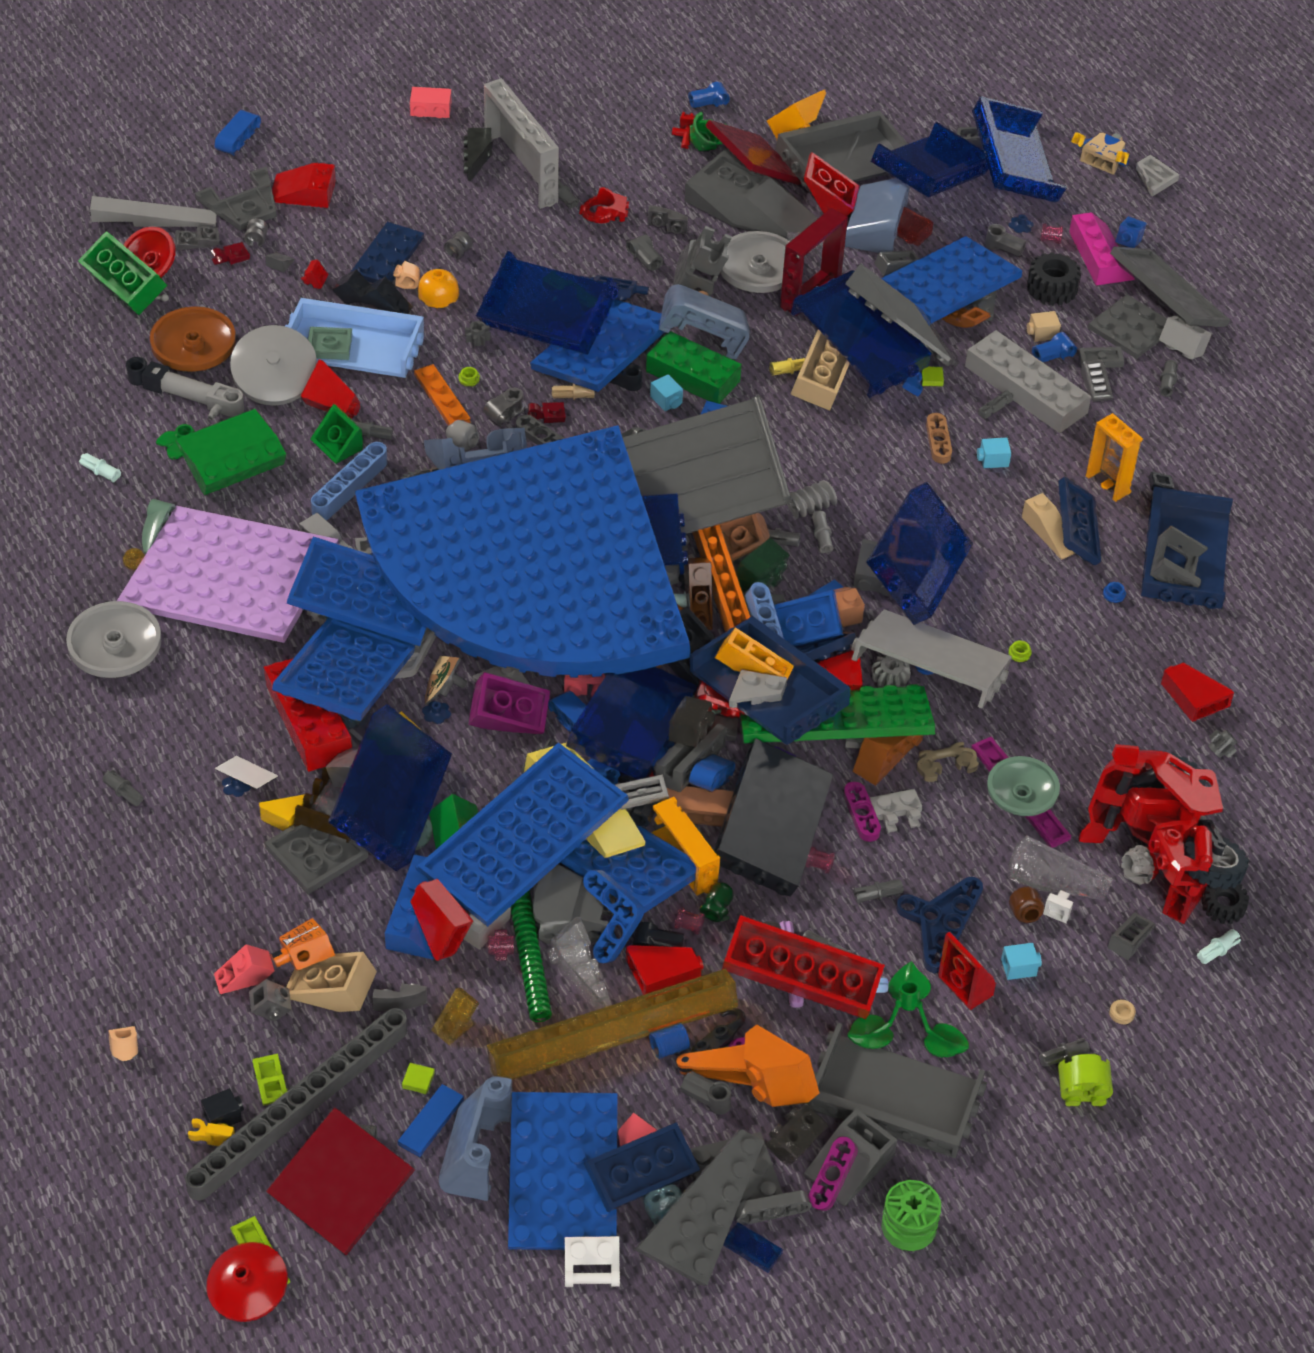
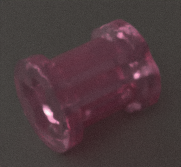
[1040,223,1063,244]
[806,846,836,874]
[675,907,705,935]

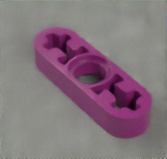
[844,781,881,842]
[809,1137,858,1211]

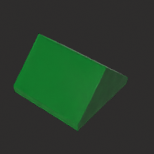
[310,404,363,464]
[429,794,478,849]

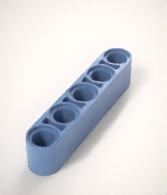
[311,442,387,520]
[744,582,784,639]

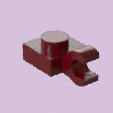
[211,242,250,265]
[527,402,566,423]

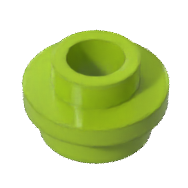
[458,367,480,386]
[1008,640,1032,662]

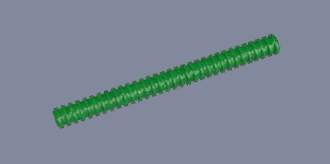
[511,890,552,1022]

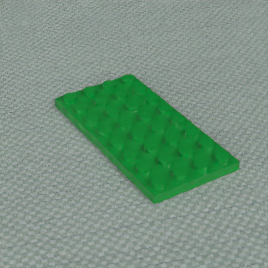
[740,684,935,743]

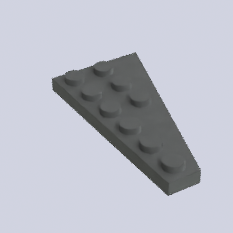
[634,1129,764,1286]

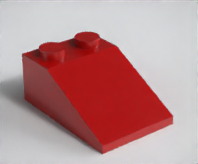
[804,152,859,216]
[272,163,336,208]
[938,932,996,1010]

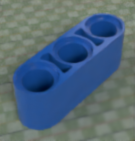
[215,110,261,155]
[548,691,604,743]
[689,754,736,792]

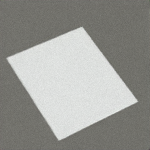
[215,756,278,789]

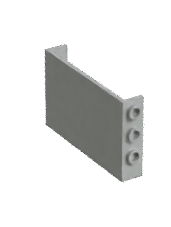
[484,78,559,209]
[851,609,1012,708]

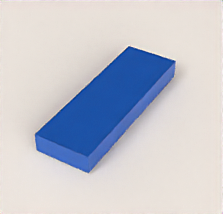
[398,1084,464,1157]

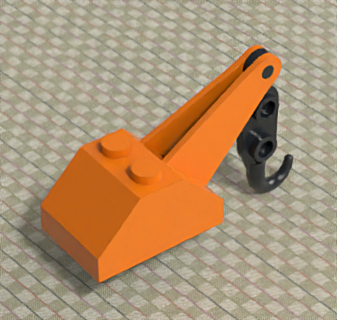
[676,1008,820,1107]

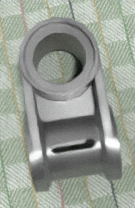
[483,387,524,426]

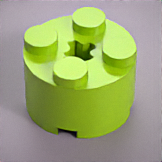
[1058,1054,1113,1106]

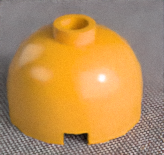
[418,269,459,308]

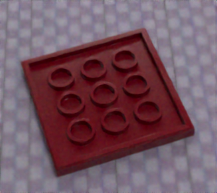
[706,120,802,184]
[266,1107,415,1255]

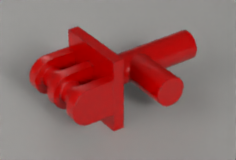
[672,112,695,149]

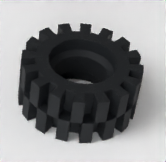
[1202,884,1249,924]

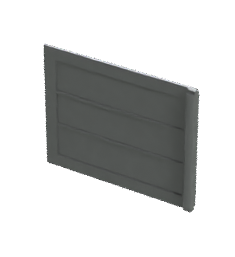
[623,395,792,542]

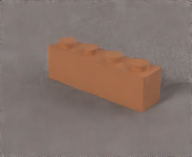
[661,786,734,827]

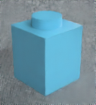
[650,374,683,411]
[977,438,1011,468]
[1001,943,1042,980]

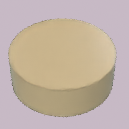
[1109,1000,1136,1024]

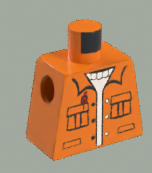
[271,918,335,970]

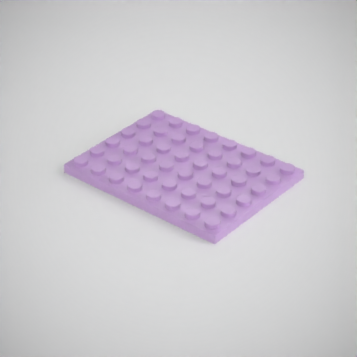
[117,506,340,643]

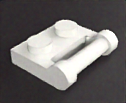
[565,1237,620,1287]

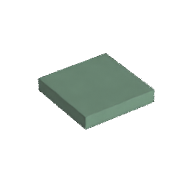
[308,327,353,360]

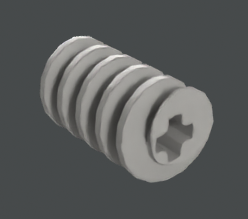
[787,480,837,519]

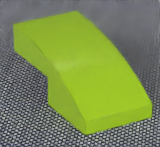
[252,1054,287,1106]

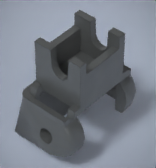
[673,226,732,296]
[533,864,615,945]

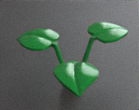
[847,961,969,1057]

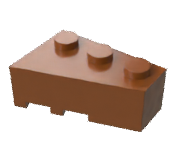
[853,735,924,786]

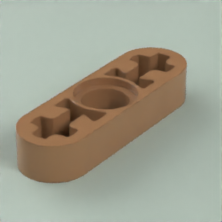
[926,413,952,464]

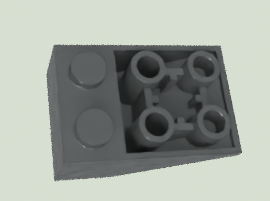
[804,1108,898,1207]

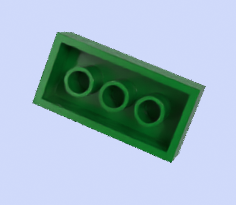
[78,231,168,315]
[646,331,742,404]

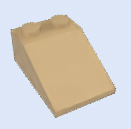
[286,952,377,1012]

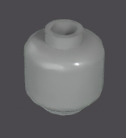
[446,420,479,451]

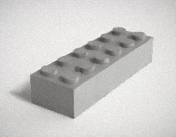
[965,330,1091,433]

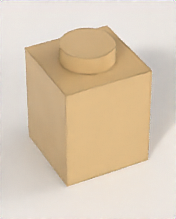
[1027,311,1061,342]

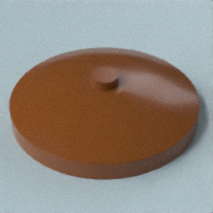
[150,307,236,372]

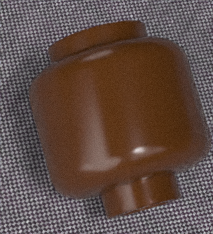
[1009,887,1045,923]

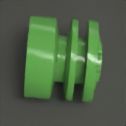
[881,1180,941,1251]

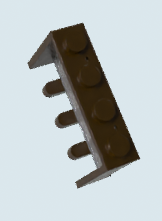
[294,762,389,843]

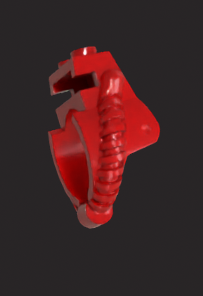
[579,187,629,223]

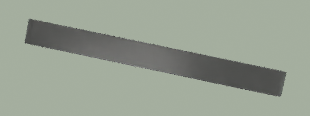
[185,1008,407,1201]

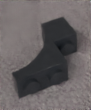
[332,269,413,314]

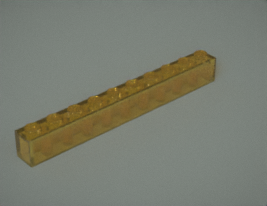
[486,969,738,1080]

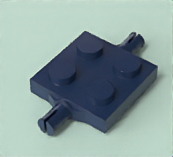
[578,275,649,300]

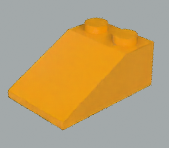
[767,89,826,139]

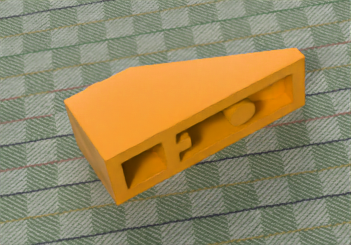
[715,627,794,680]

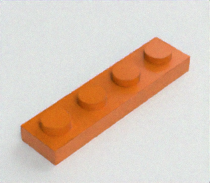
[414,364,471,426]

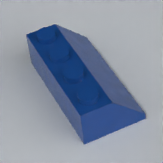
[385,855,434,960]

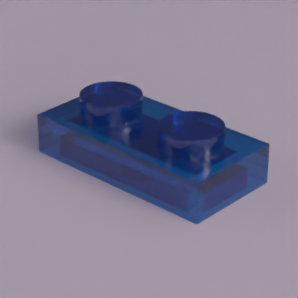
[723,1222,783,1273]

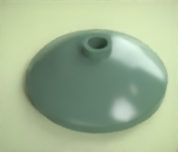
[987,756,1060,816]

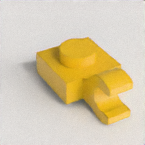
[188,1118,235,1146]

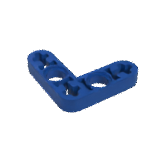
[583,870,644,963]

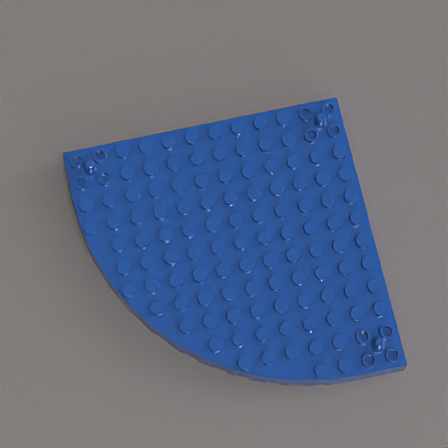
[355,425,690,678]

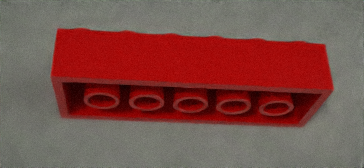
[263,658,352,772]
[722,915,885,1019]

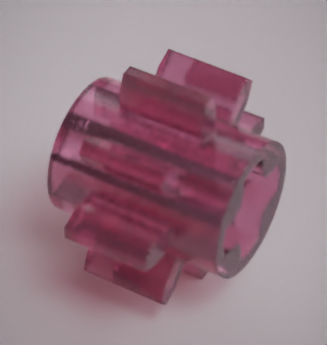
[488,930,514,961]

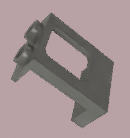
[1150,525,1208,588]

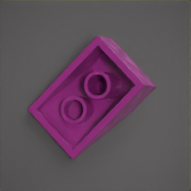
[468,672,550,734]

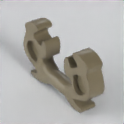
[917,742,979,782]

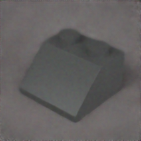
[854,539,907,597]

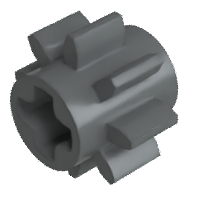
[465,321,491,347]
[1208,729,1238,758]

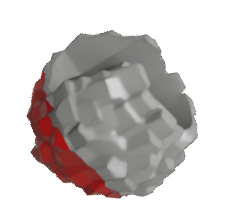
[1121,845,1159,886]

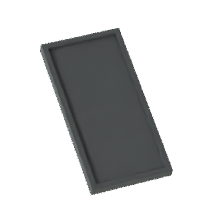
[1110,246,1231,327]

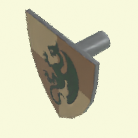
[425,656,467,705]

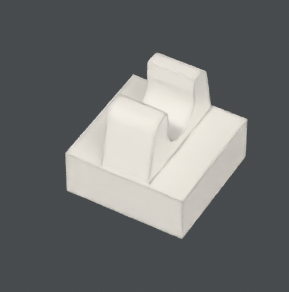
[1043,890,1073,923]

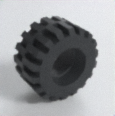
[1027,252,1081,306]

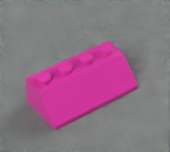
[1069,212,1135,286]

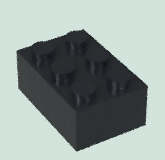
[667,606,715,693]

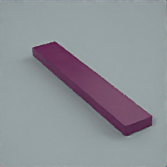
[971,736,1071,849]

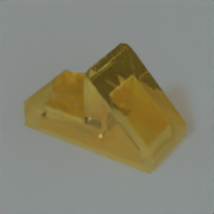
[432,988,479,1045]

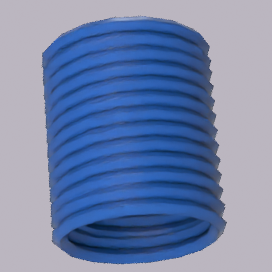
[649,1023,690,1059]

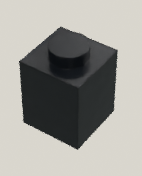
[201,1088,244,1126]

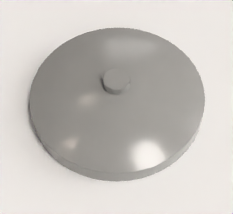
[720,231,799,293]
[230,325,317,406]
[66,601,162,678]

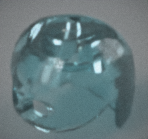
[644,1184,682,1224]

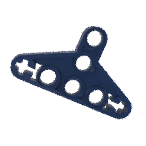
[896,877,983,973]

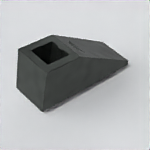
[464,128,492,181]

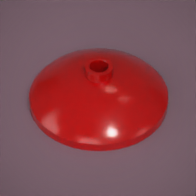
[124,227,176,278]
[206,1242,288,1322]

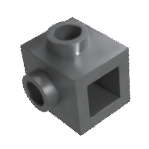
[249,979,292,1021]

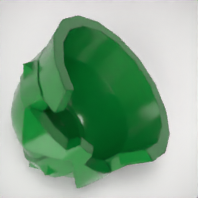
[690,111,727,151]

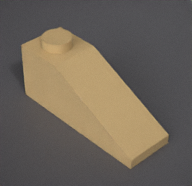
[1022,493,1075,560]

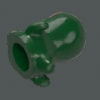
[700,882,734,922]

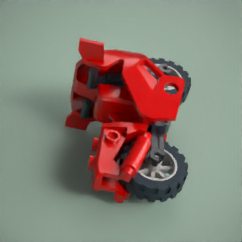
[1079,744,1249,897]

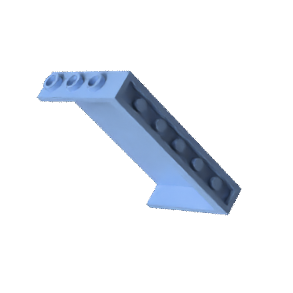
[285,298,424,378]

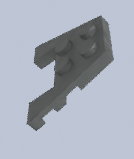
[195,166,277,231]

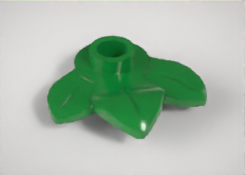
[156,424,195,459]

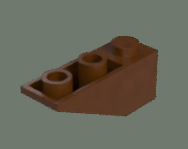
[684,557,713,630]

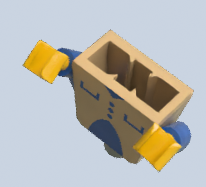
[1071,132,1129,175]

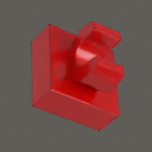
[301,259,329,289]

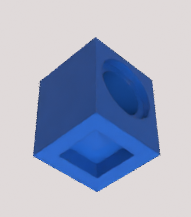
[1115,216,1147,248]

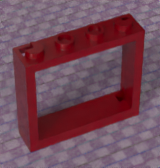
[780,208,848,316]

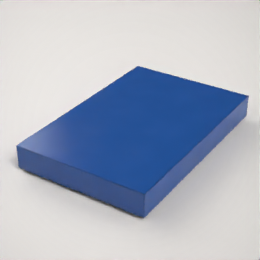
[774,590,843,647]

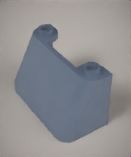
[845,177,910,253]
[659,284,750,359]
[424,427,527,470]
[439,1076,512,1201]

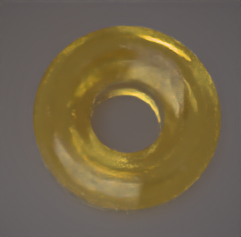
[123,548,145,569]

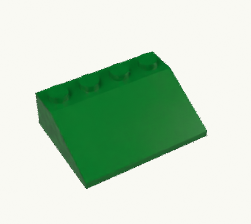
[175,409,286,496]

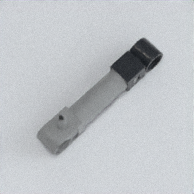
[126,357,245,420]

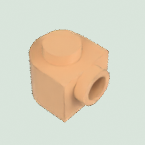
[394,261,420,289]
[109,1026,138,1061]

